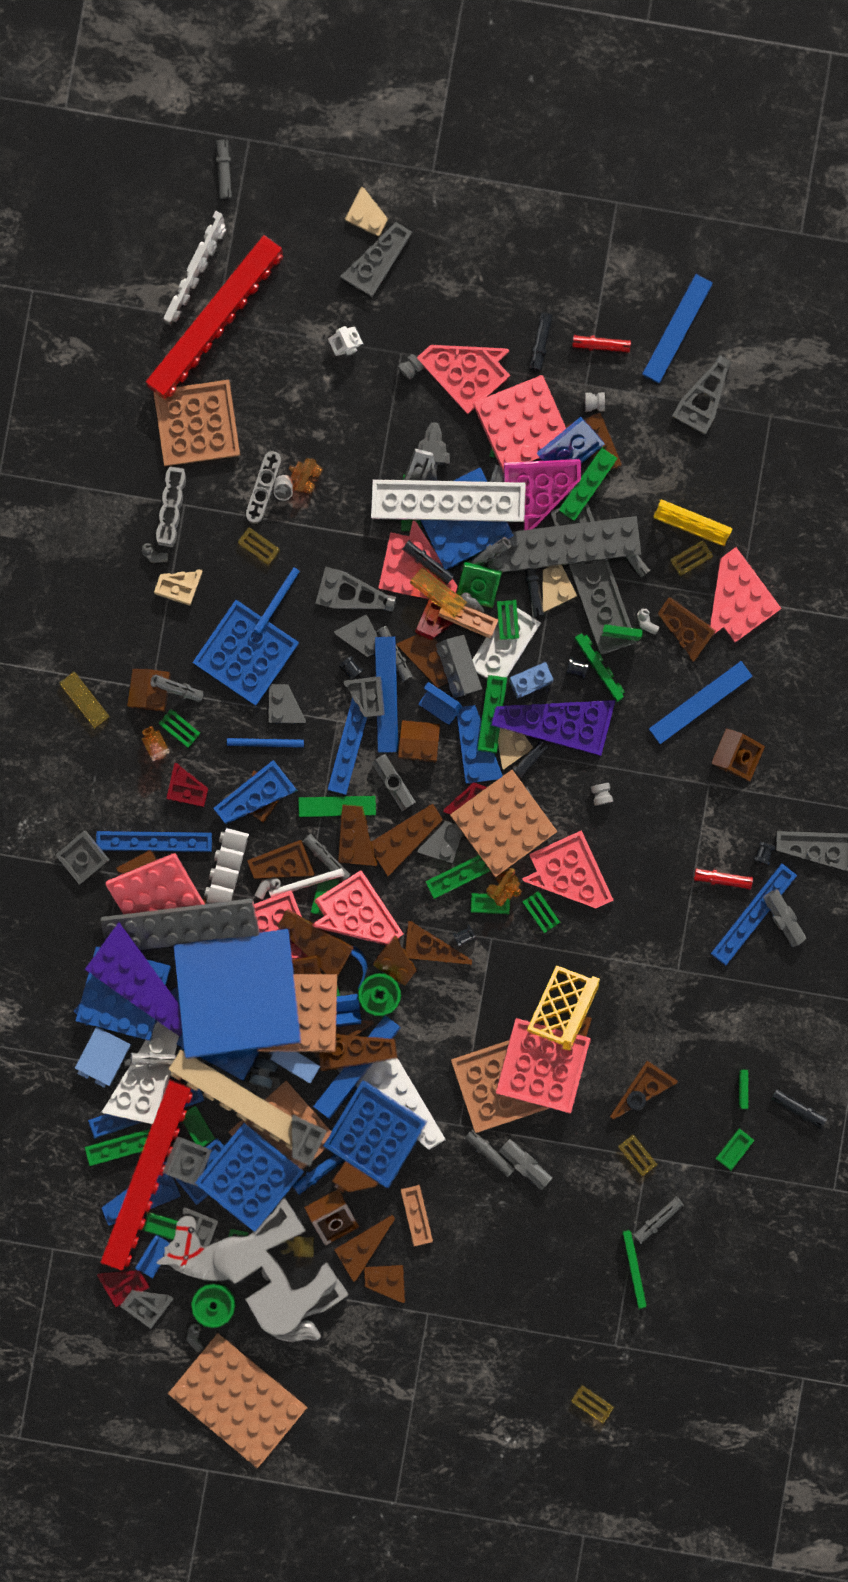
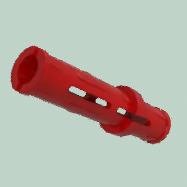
[572,335,631,353]
[694,868,753,889]

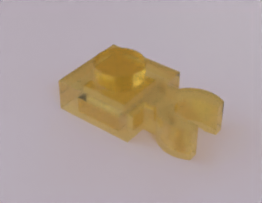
[280,1237,314,1257]

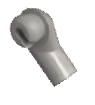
[637,608,659,635]
[254,878,281,900]

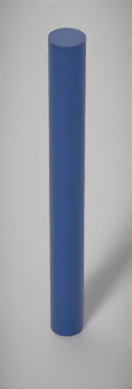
[254,568,300,634]
[227,738,304,747]

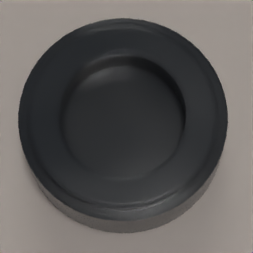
[627,1091,646,1110]

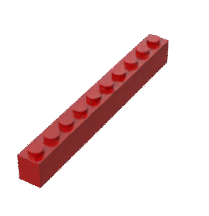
[146,235,283,400]
[101,1079,193,1271]

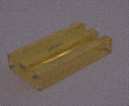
[238,527,280,565]
[670,540,713,576]
[618,1135,657,1177]
[571,1385,614,1423]

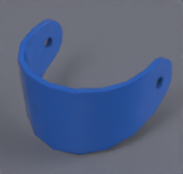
[320,945,368,990]

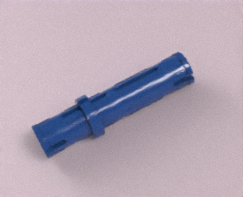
[293,1154,345,1195]

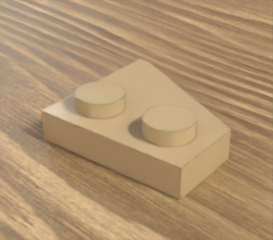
[345,187,388,237]
[543,565,577,612]
[154,570,202,606]
[498,728,533,770]

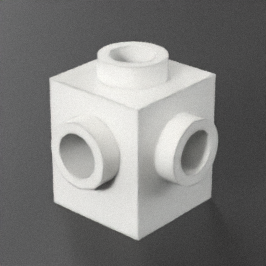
[328,326,363,356]

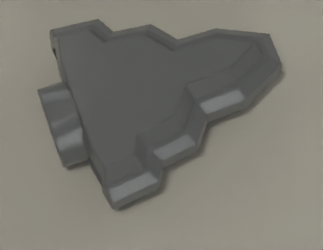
[418,423,450,470]

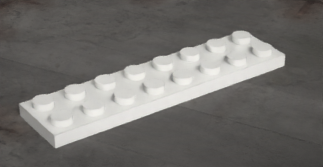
[371,480,526,522]

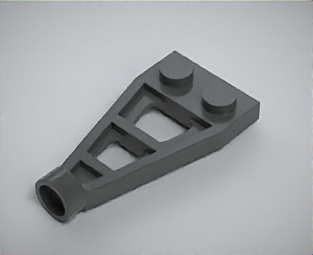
[672,355,732,435]
[316,567,396,612]

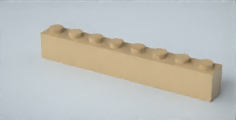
[169,1049,292,1150]

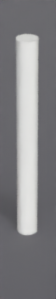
[269,868,344,898]

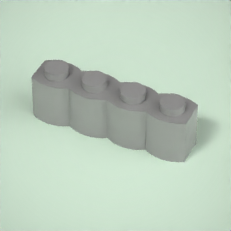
[156,467,186,547]
[204,828,249,904]

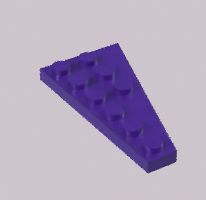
[490,700,615,756]
[85,922,183,1037]

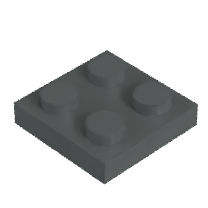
[56,830,109,885]
[162,1137,212,1186]

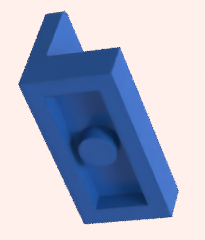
[419,682,462,725]
[336,994,361,1027]
[135,1235,170,1278]

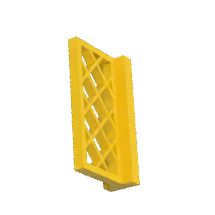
[653,500,732,546]
[527,965,600,1051]

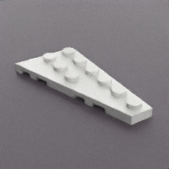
[163,211,226,325]
[102,1021,179,1124]
[338,1059,445,1149]

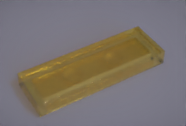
[410,568,467,618]
[60,672,110,728]

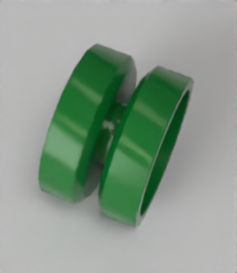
[359,974,401,1016]
[192,1283,236,1327]

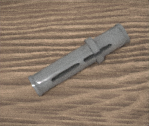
[130,1052,177,1067]

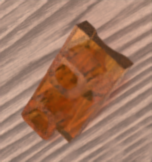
[288,458,323,493]
[142,726,170,761]
[487,868,521,907]

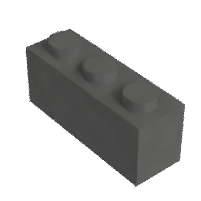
[436,635,482,699]

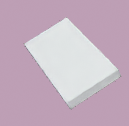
[473,605,541,679]

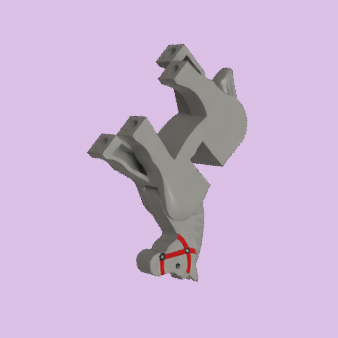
[157,1197,348,1342]

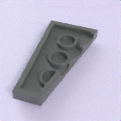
[340,222,412,297]
[776,831,848,871]

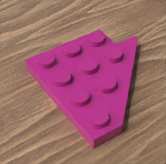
[504,459,581,530]

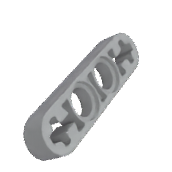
[246,451,281,523]

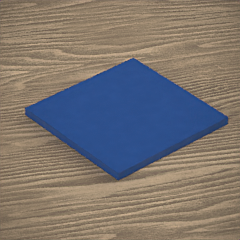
[174,929,301,1059]

